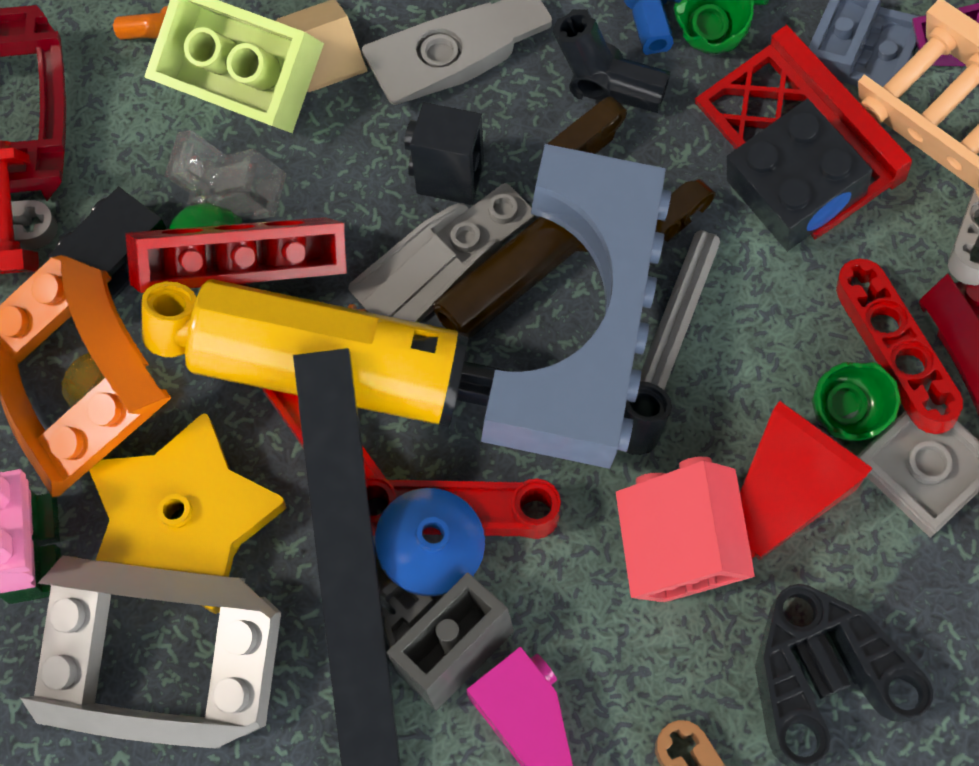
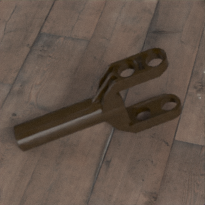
[433,96,716,340]

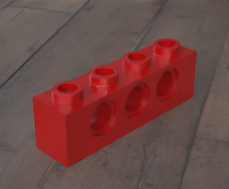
[125,217,347,293]

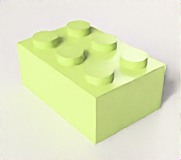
[144,0,324,133]

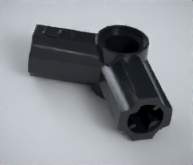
[553,9,671,113]

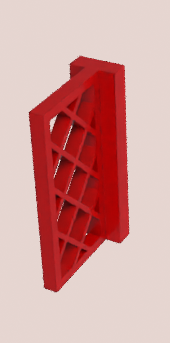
[695,25,912,240]

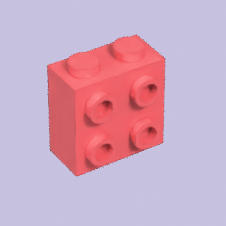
[616,457,755,602]

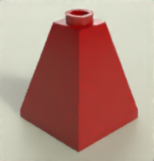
[740,401,873,560]

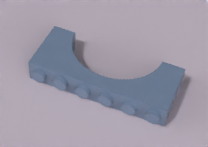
[481,144,671,469]

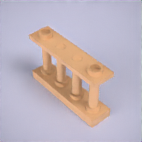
[858,0,979,197]

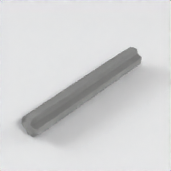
[640,230,720,390]

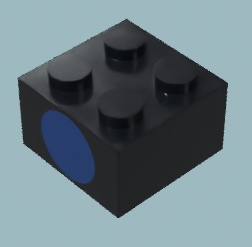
[727,98,872,252]

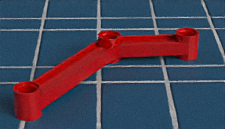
[238,283,561,539]

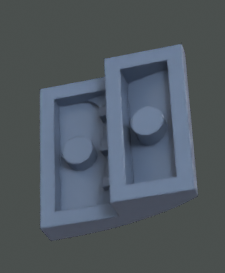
[808,0,920,87]

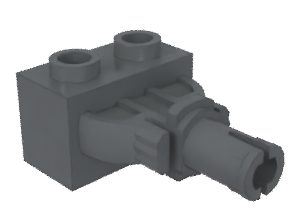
[374,547,514,711]

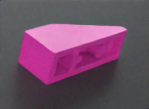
[466,646,573,766]

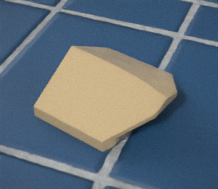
[276,0,367,92]

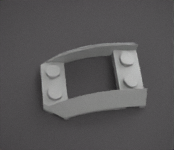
[20,556,281,748]

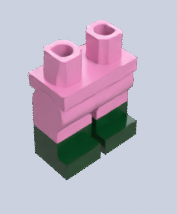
[0,469,61,604]

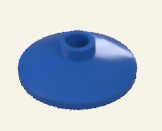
[375,488,485,596]

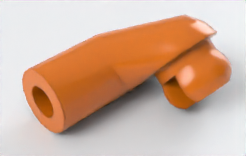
[113,6,168,40]

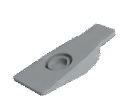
[362,0,552,105]
[348,183,535,323]

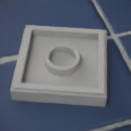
[857,397,979,538]

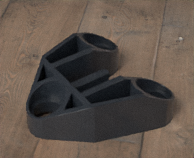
[755,584,933,766]

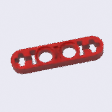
[836,258,963,434]

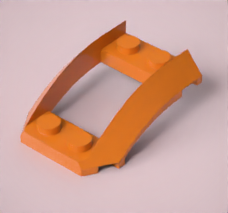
[0,255,171,497]

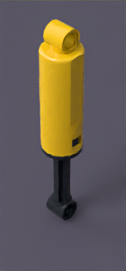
[142,279,672,455]

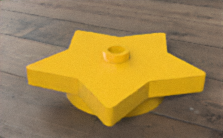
[89,413,286,614]

